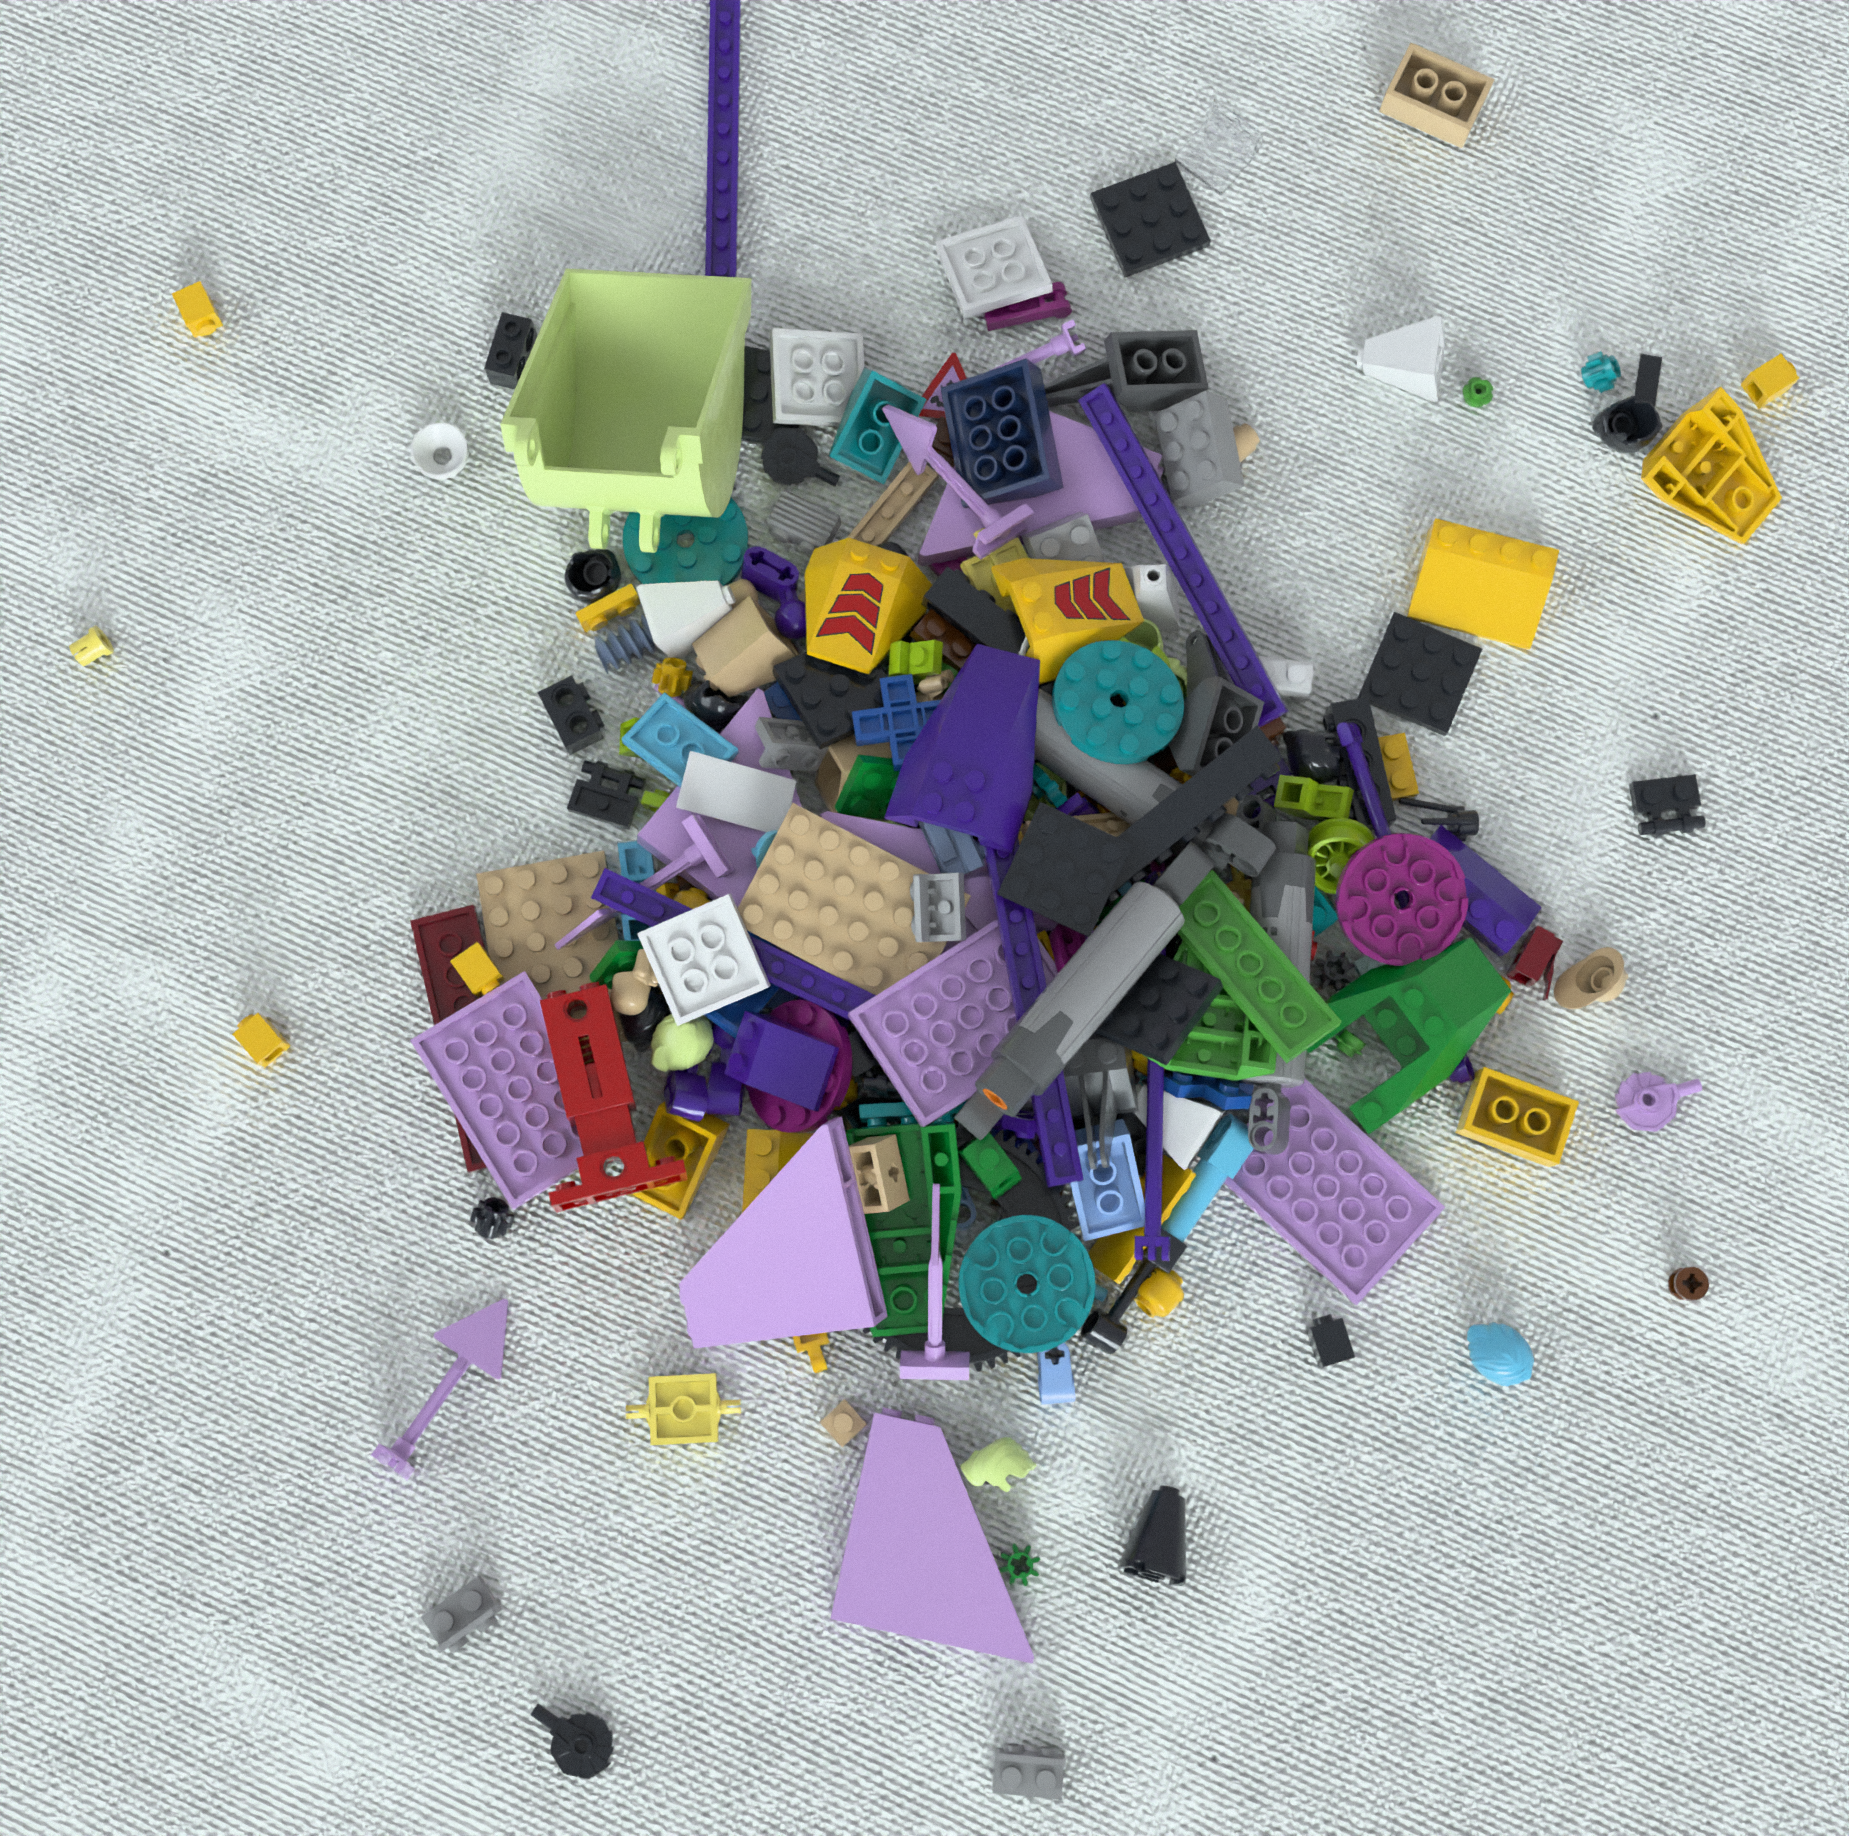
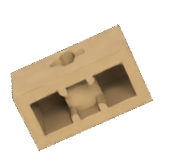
[849,1134,910,1214]

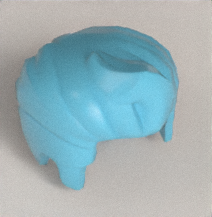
[1467,1322,1534,1386]

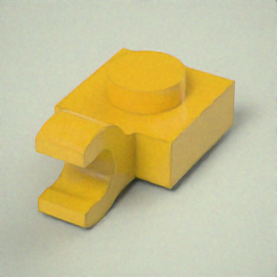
[793,1332,830,1374]

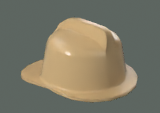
[1554,947,1628,1009]

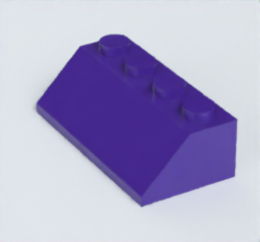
[1429,825,1542,957]

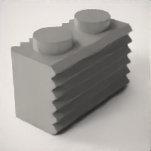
[767,489,841,555]

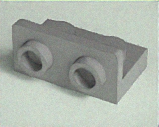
[755,717,829,772]
[421,1575,502,1653]
[992,1743,1066,1800]

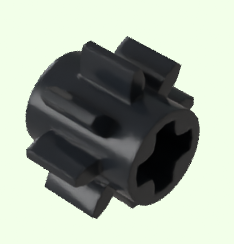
[1312,950,1355,992]
[470,1197,514,1239]

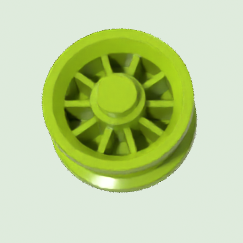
[1308,818,1375,894]

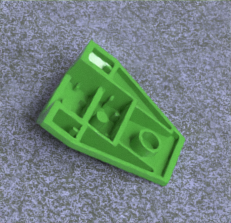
[1144,940,1277,1081]

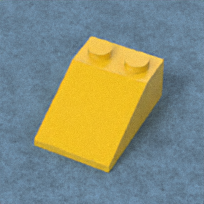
[632,1101,730,1220]

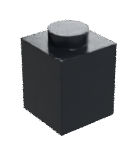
[1305,1314,1355,1367]

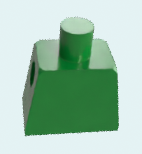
[958,1132,1022,1200]

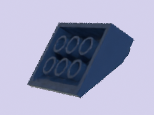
[940,358,1064,508]

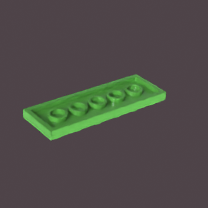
[1177,870,1341,1063]

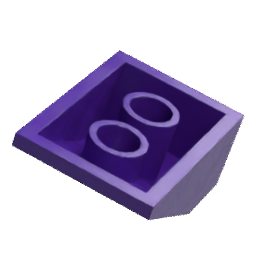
[724,1011,839,1111]

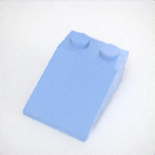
[1069,1119,1145,1241]

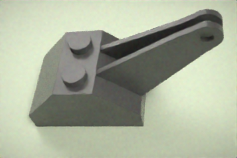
[1044,330,1209,412]
[1169,630,1264,777]
[1063,1033,1139,1170]

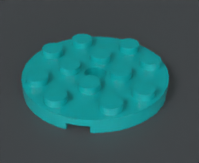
[622,497,749,586]
[1052,640,1184,764]
[959,1215,1096,1353]

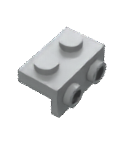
[910,873,966,942]

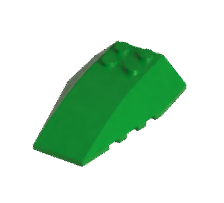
[845,1122,962,1337]

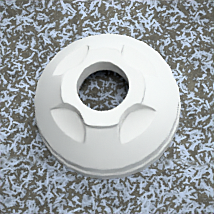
[410,422,469,479]

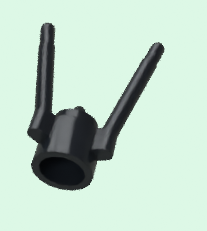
[1398,798,1479,842]

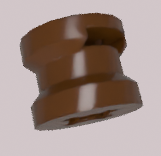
[1668,1267,1709,1301]

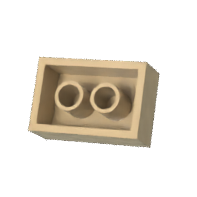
[1379,42,1495,148]

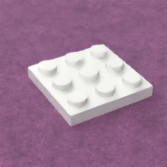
[935,215,1053,319]
[769,328,864,427]
[637,893,771,1026]

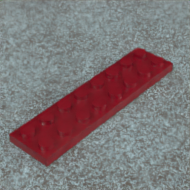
[410,904,488,1173]

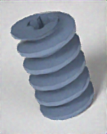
[594,614,655,674]

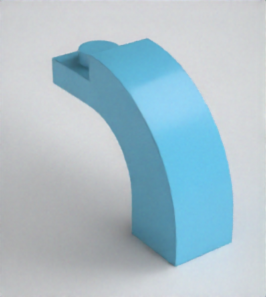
[617,840,656,941]

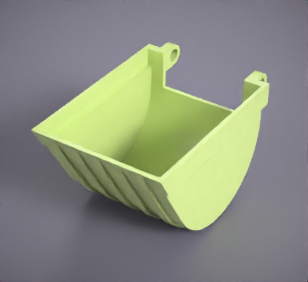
[500,268,752,553]

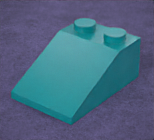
[828,367,927,484]

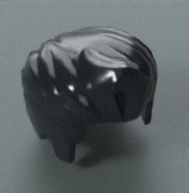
[1592,396,1663,454]
[564,549,621,603]
[682,680,745,730]
[1282,729,1340,784]
[618,986,672,1052]

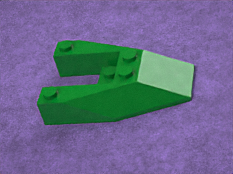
[1306,938,1511,1134]

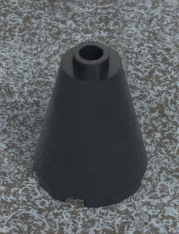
[1118,1485,1187,1586]

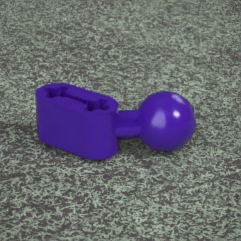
[741,546,806,640]
[706,1022,746,1116]
[664,1041,714,1122]

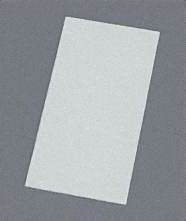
[676,751,797,832]

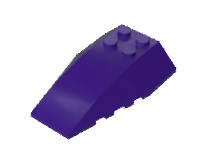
[885,644,1040,854]

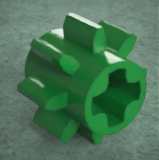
[999,1543,1041,1586]

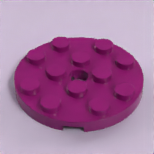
[1335,833,1468,966]
[745,1000,852,1134]

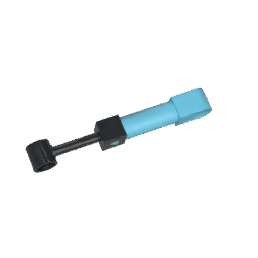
[1080,1114,1254,1354]

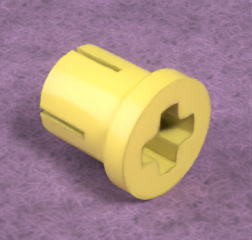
[69,625,114,666]

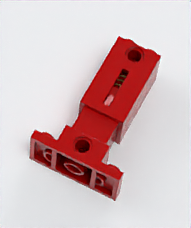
[540,982,688,1213]

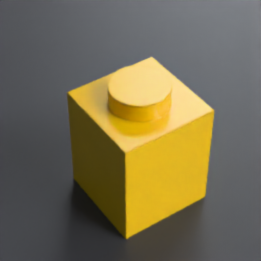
[172,281,223,338]
[1741,353,1799,409]
[450,942,505,998]
[232,1013,291,1067]

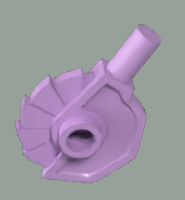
[1615,1072,1702,1132]

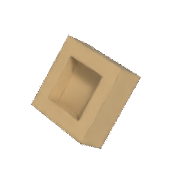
[820,1399,867,1447]

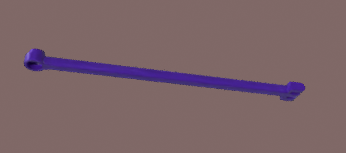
[1337,722,1475,1084]
[1134,871,1171,1261]

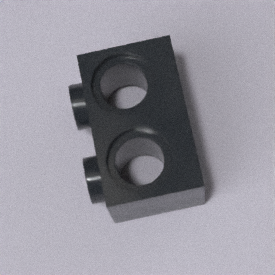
[484,312,537,390]
[537,675,605,755]

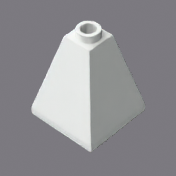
[1357,316,1446,402]
[1124,565,1180,632]
[636,580,736,660]
[1134,1084,1226,1170]

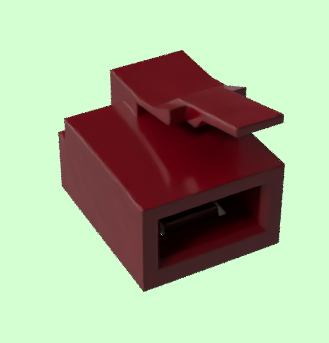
[1506,925,1563,1001]

